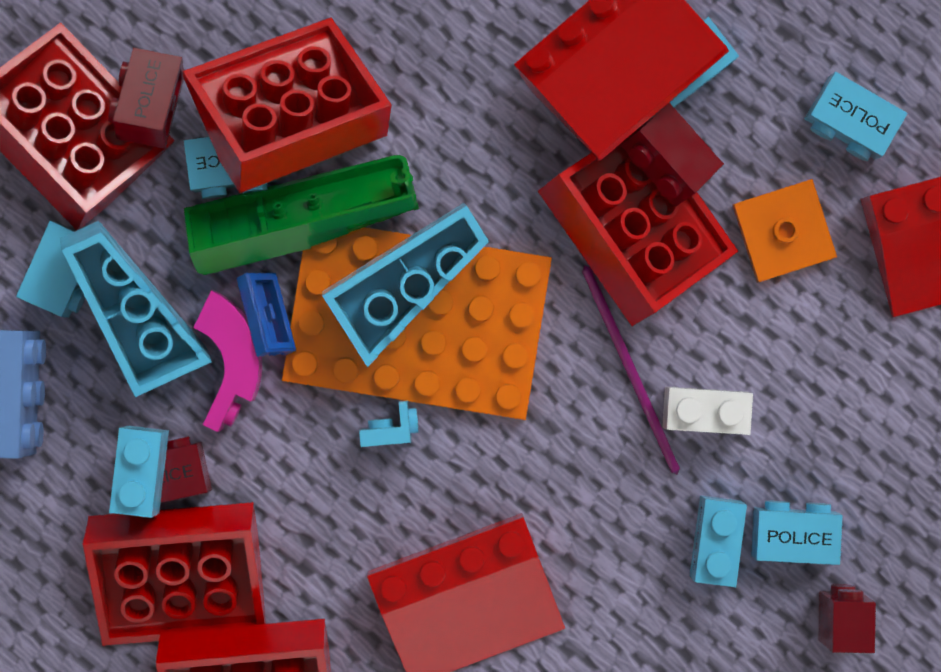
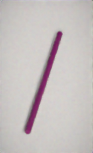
[582,265,680,475]

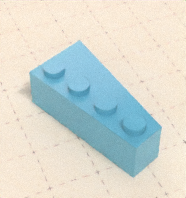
[322,203,489,367]
[60,221,212,397]

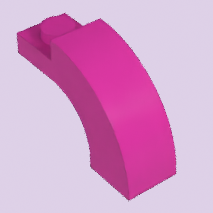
[193,290,262,432]

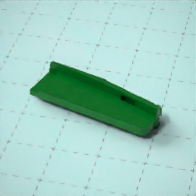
[184,155,419,275]

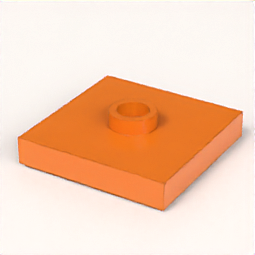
[732,179,837,283]

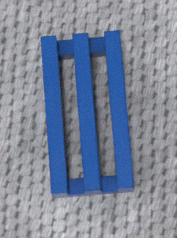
[236,273,296,357]

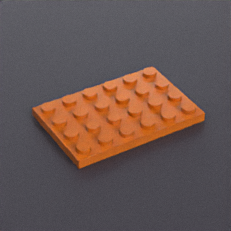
[282,227,552,420]

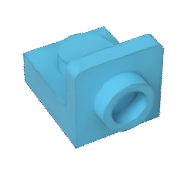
[359,400,419,447]

